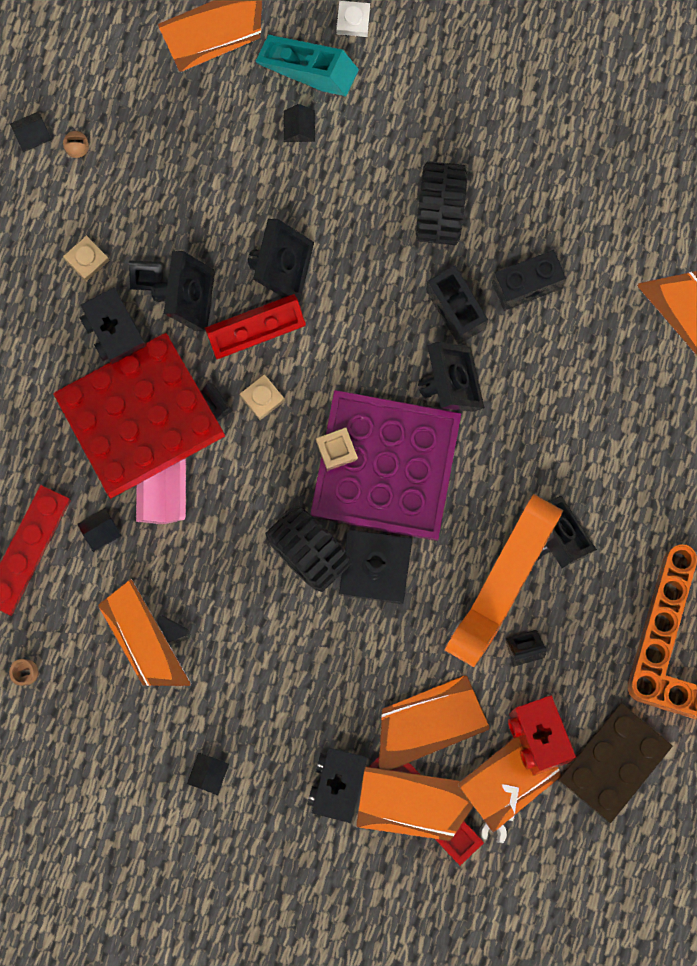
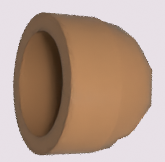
[63,130,89,158]
[9,659,39,686]

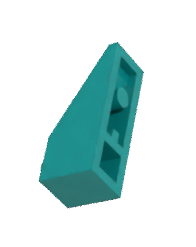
[255,35,359,96]

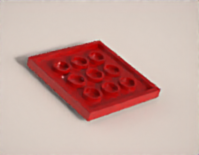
[53,333,225,499]

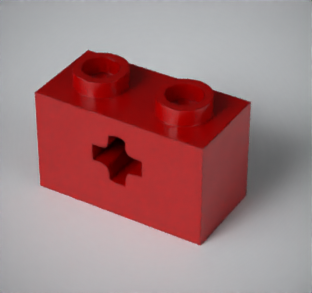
[508,695,576,776]

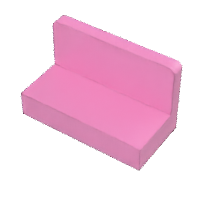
[136,458,186,524]

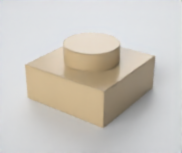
[63,235,109,282]
[240,374,285,420]
[316,428,358,471]

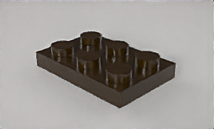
[558,703,673,823]

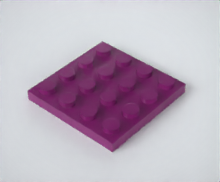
[310,390,461,541]

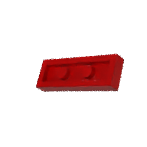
[205,294,306,360]

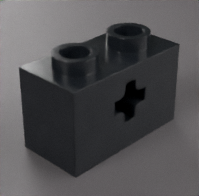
[492,250,566,311]
[426,265,488,345]
[79,287,146,364]
[307,748,367,824]

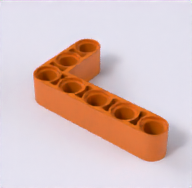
[445,494,563,667]
[627,544,697,720]

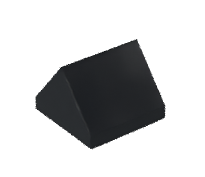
[283,104,315,142]
[10,111,52,152]
[129,260,164,291]
[200,383,233,421]
[77,508,122,552]
[157,615,191,646]
[505,630,547,667]
[187,753,229,795]

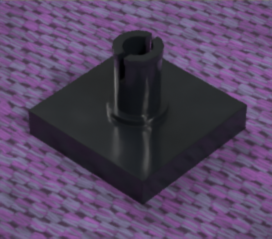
[248,218,314,302]
[151,251,215,331]
[418,342,485,412]
[536,496,597,568]
[339,530,412,604]

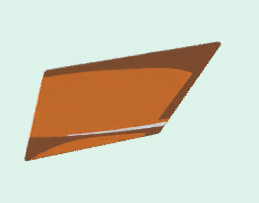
[158,0,262,72]
[637,271,697,355]
[98,579,191,686]
[379,675,490,770]
[458,732,561,832]
[356,767,474,841]

